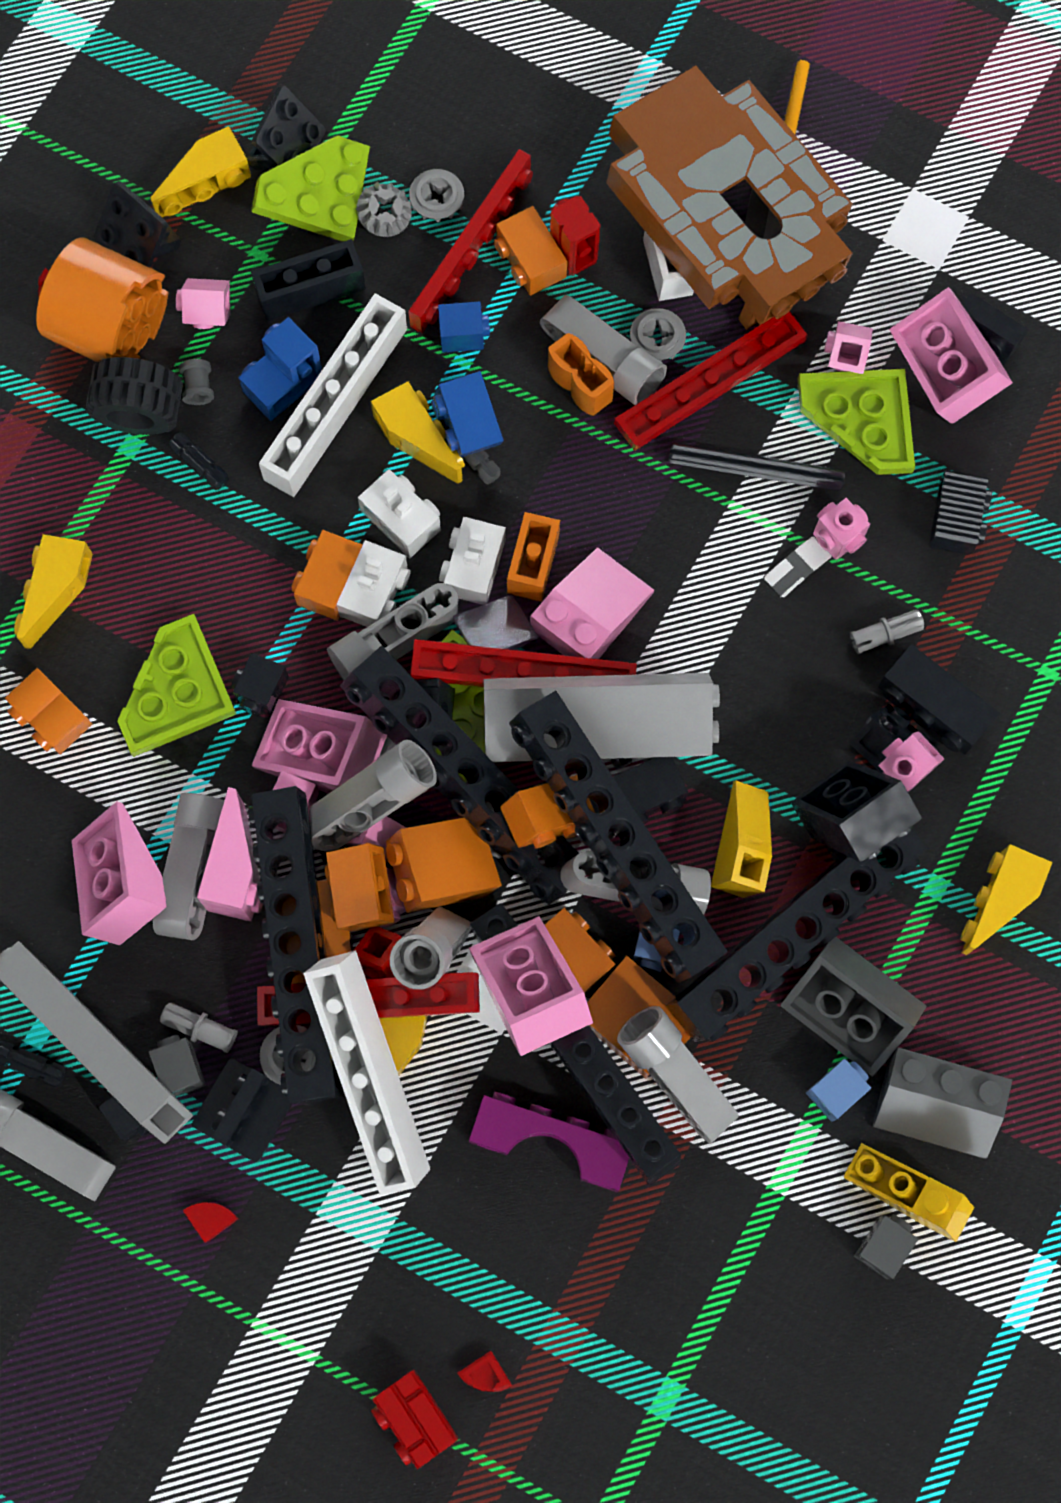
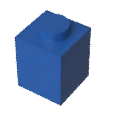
[438,301,490,353]

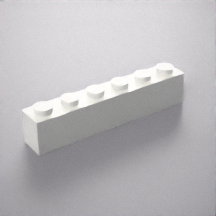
[259,294,407,497]
[303,950,430,1195]

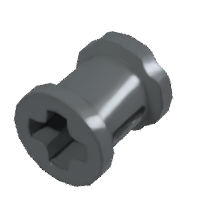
[179,359,214,405]

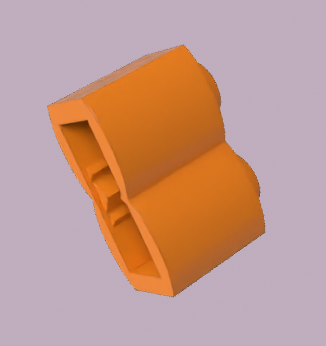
[548,333,614,416]
[5,668,93,755]

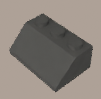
[780,937,927,1077]
[872,1048,1012,1159]

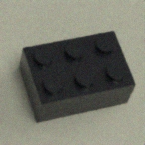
[791,760,922,862]

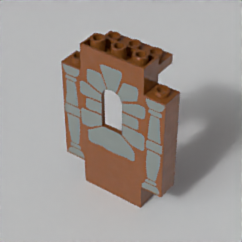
[606,66,853,330]

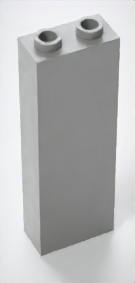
[483,673,720,762]
[0,941,193,1144]

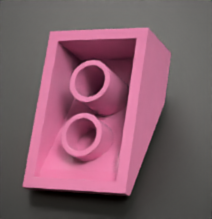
[889,287,1012,424]
[530,547,654,659]
[252,699,387,794]
[197,787,263,922]
[72,801,166,945]
[469,916,593,1056]

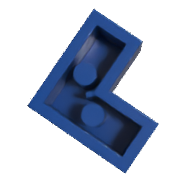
[238,317,322,421]
[431,371,504,457]

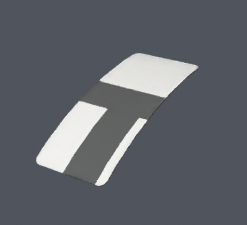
[765,537,832,597]

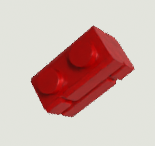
[550,196,601,276]
[371,1369,458,1469]

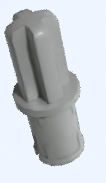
[850,610,924,654]
[160,1003,238,1053]

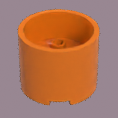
[36,237,168,362]

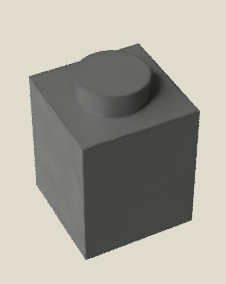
[149,1035,206,1097]
[854,1214,919,1279]

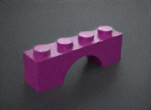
[469,1092,629,1192]

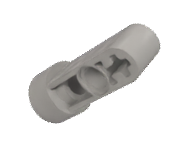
[540,295,667,405]
[327,583,458,680]
[309,740,437,851]
[153,793,224,940]
[560,851,711,915]
[390,906,472,989]
[617,1006,739,1144]
[0,1089,117,1201]

